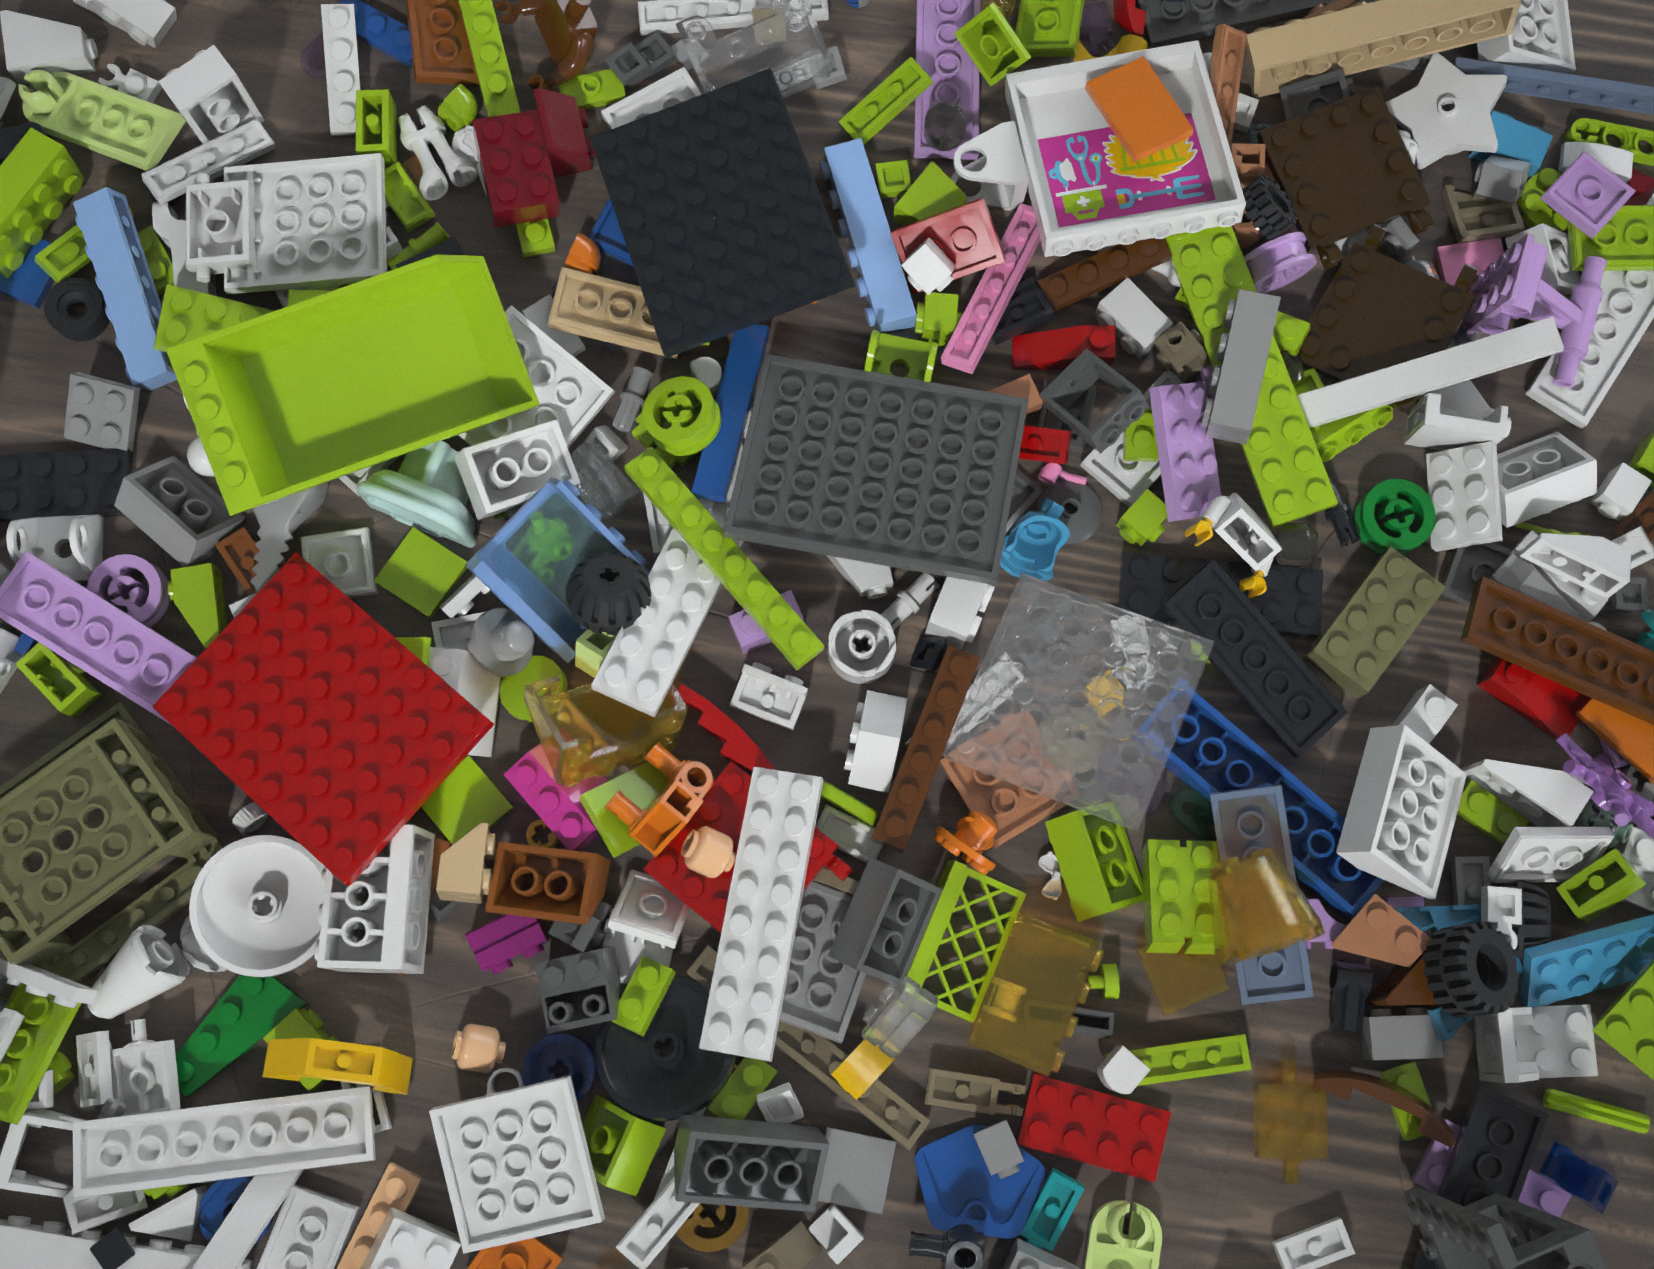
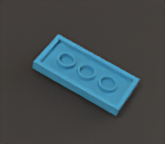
[1520,914,1654,1008]

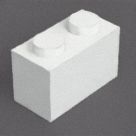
[1095,277,1173,360]

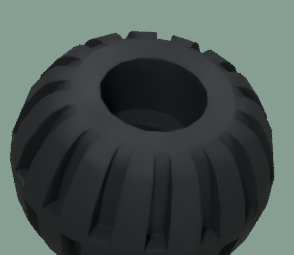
[565,552,651,635]
[1496,880,1551,966]

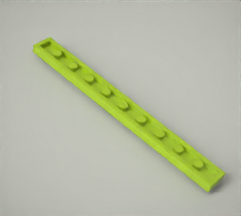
[458,0,555,258]

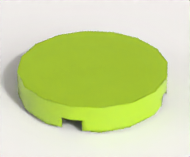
[499,656,568,722]

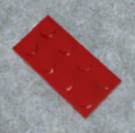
[1016,1073,1171,1182]

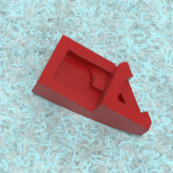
[1113,0,1146,37]

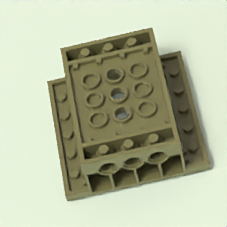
[0,701,225,983]

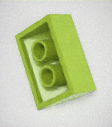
[1045,801,1144,922]

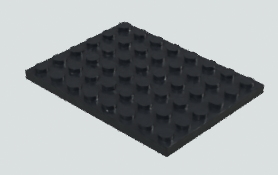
[590,68,855,358]

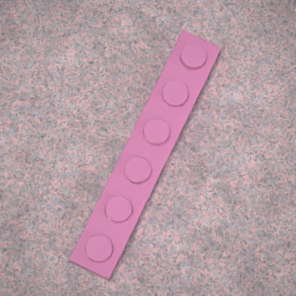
[941,203,1040,374]

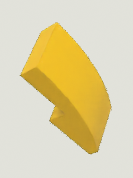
[831,1027,901,1100]

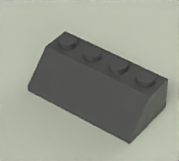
[674,1114,829,1212]

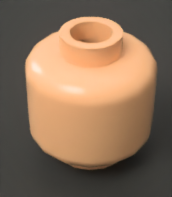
[681,826,736,878]
[451,1024,506,1074]

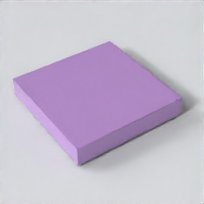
[1540,151,1636,239]

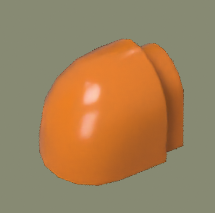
[564,233,601,275]

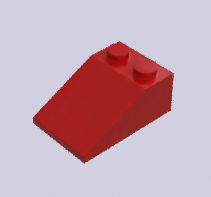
[1476,656,1589,740]

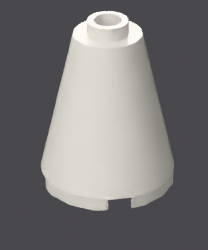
[88,924,190,1019]

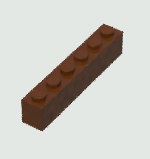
[870,645,981,853]

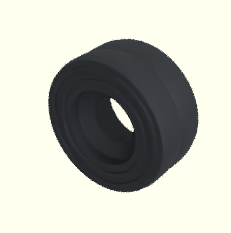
[44,278,110,341]

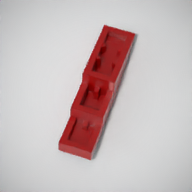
[674,683,775,774]

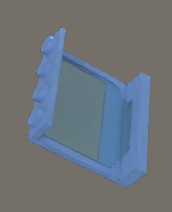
[465,477,650,663]

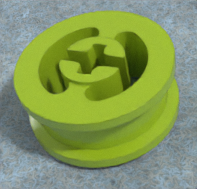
[642,376,722,456]

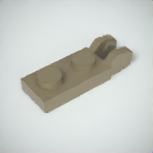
[924,1068,1026,1116]

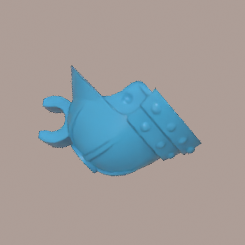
[1000,497,1070,582]

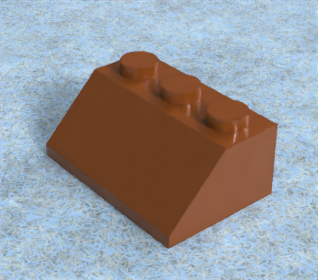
[485,842,610,925]

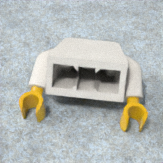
[1185,493,1282,598]

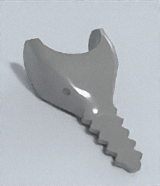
[251,481,329,593]

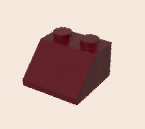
[534,88,596,178]

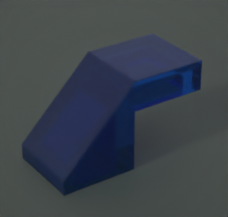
[1539,1141,1619,1214]

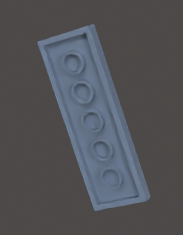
[1210,784,1314,1005]

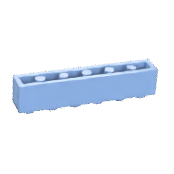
[819,138,917,334]
[73,187,177,391]

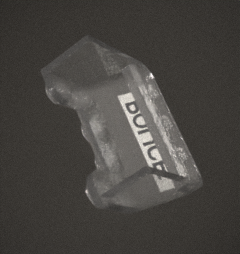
[676,0,832,99]

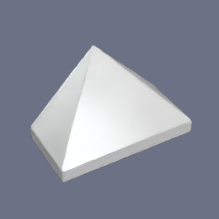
[128,1185,208,1241]

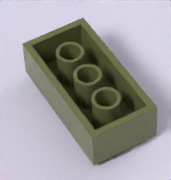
[1303,546,1446,699]

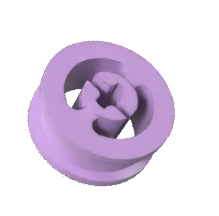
[1244,232,1317,294]
[87,554,171,628]

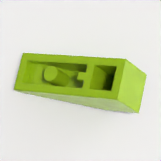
[168,563,228,648]

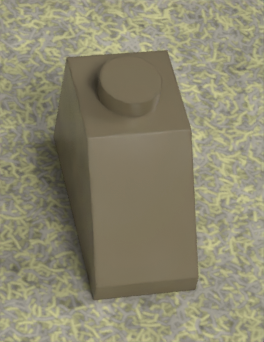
[741,1221,821,1269]

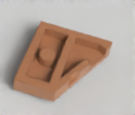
[1331,893,1432,968]

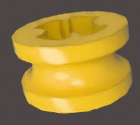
[526,819,559,848]

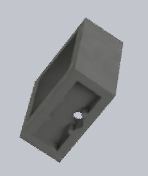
[1039,348,1149,454]

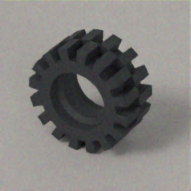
[1242,174,1297,240]

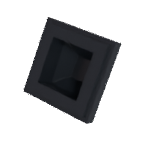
[909,635,947,671]

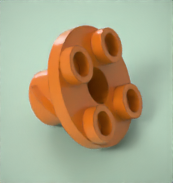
[934,811,998,876]

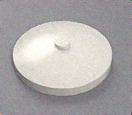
[189,835,326,977]

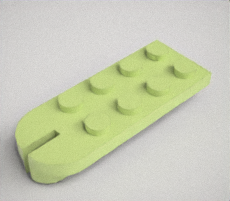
[18,70,186,171]
[1083,1200,1162,1269]

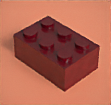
[473,110,559,228]

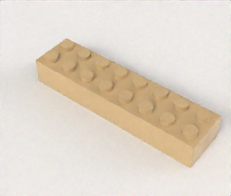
[1245,0,1522,98]

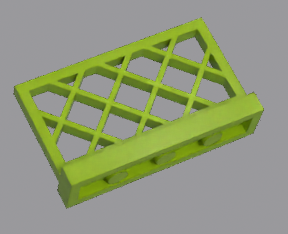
[894,860,1026,1023]

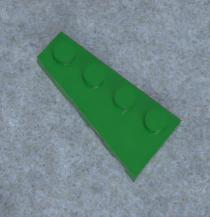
[176,974,308,1097]

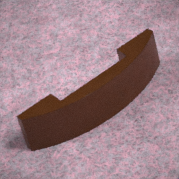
[1313,1070,1455,1148]

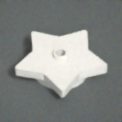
[1386,53,1507,170]

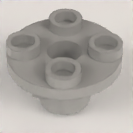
[468,608,535,677]

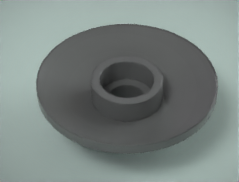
[1036,480,1102,545]

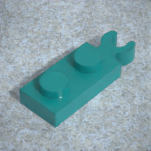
[1020,1167,1085,1252]

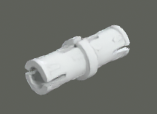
[881,573,940,631]

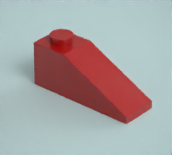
[1012,325,1116,370]

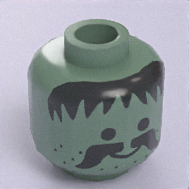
[1575,800,1633,849]

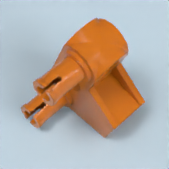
[604,742,715,857]

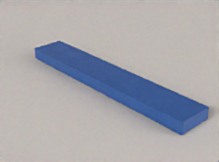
[691,324,770,503]

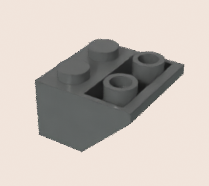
[535,948,621,1034]

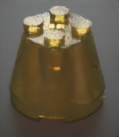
[1208,847,1325,966]

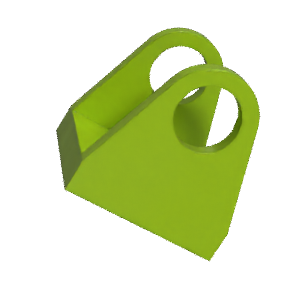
[864,330,939,382]

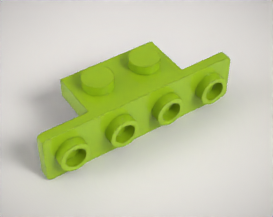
[1310,405,1393,463]

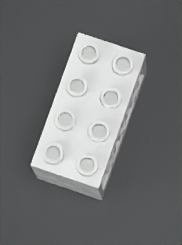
[314,825,435,974]

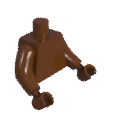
[495,0,598,94]

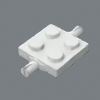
[110,1019,181,1116]

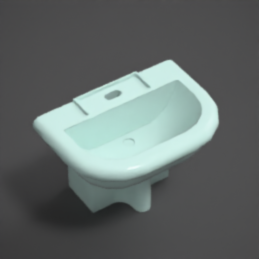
[357,441,477,548]

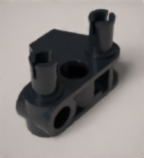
[909,1224,985,1269]

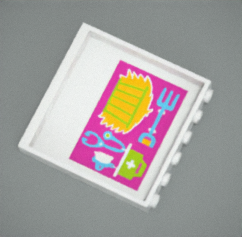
[1005,40,1246,257]

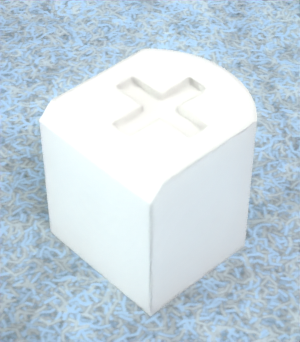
[1097,1045,1150,1094]

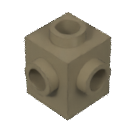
[1154,322,1210,383]

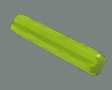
[1542,1088,1650,1134]

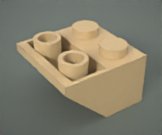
[436,823,496,904]

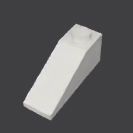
[1520,533,1631,599]
[1392,684,1458,744]

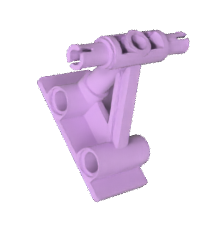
[1464,234,1607,388]

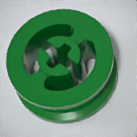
[1353,479,1436,555]

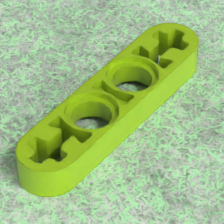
[1565,118,1654,166]

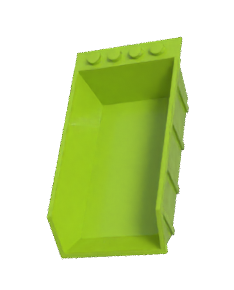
[166,255,540,516]

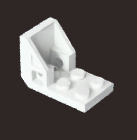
[1473,1004,1598,1083]

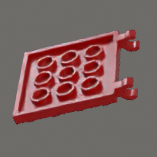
[643,761,852,933]

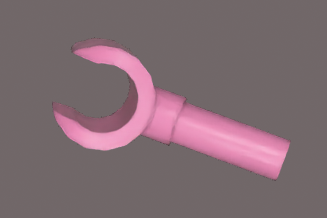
[1038,463,1087,486]

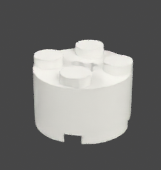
[828,610,896,684]

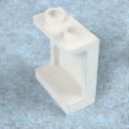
[1404,392,1511,451]

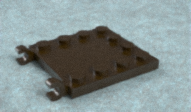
[1256,86,1433,270]
[1289,224,1478,415]

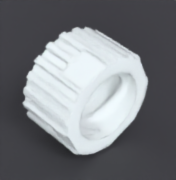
[232,802,268,836]

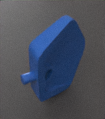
[914,1124,1045,1249]

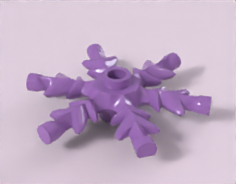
[1556,733,1654,839]

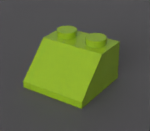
[954,2,1031,87]
[582,1094,666,1196]

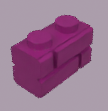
[465,914,550,975]

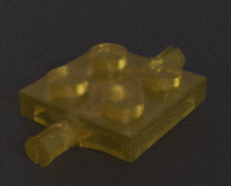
[1254,1059,1328,1184]

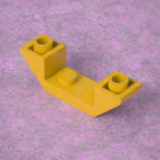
[262,1038,413,1095]

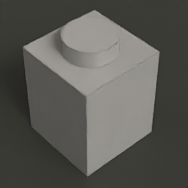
[1474,154,1531,203]
[973,1120,1024,1179]

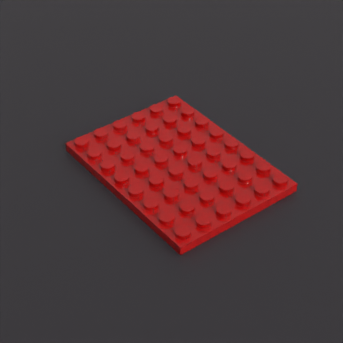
[152,552,494,886]

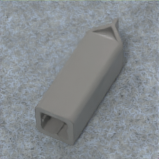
[1491,553,1585,621]

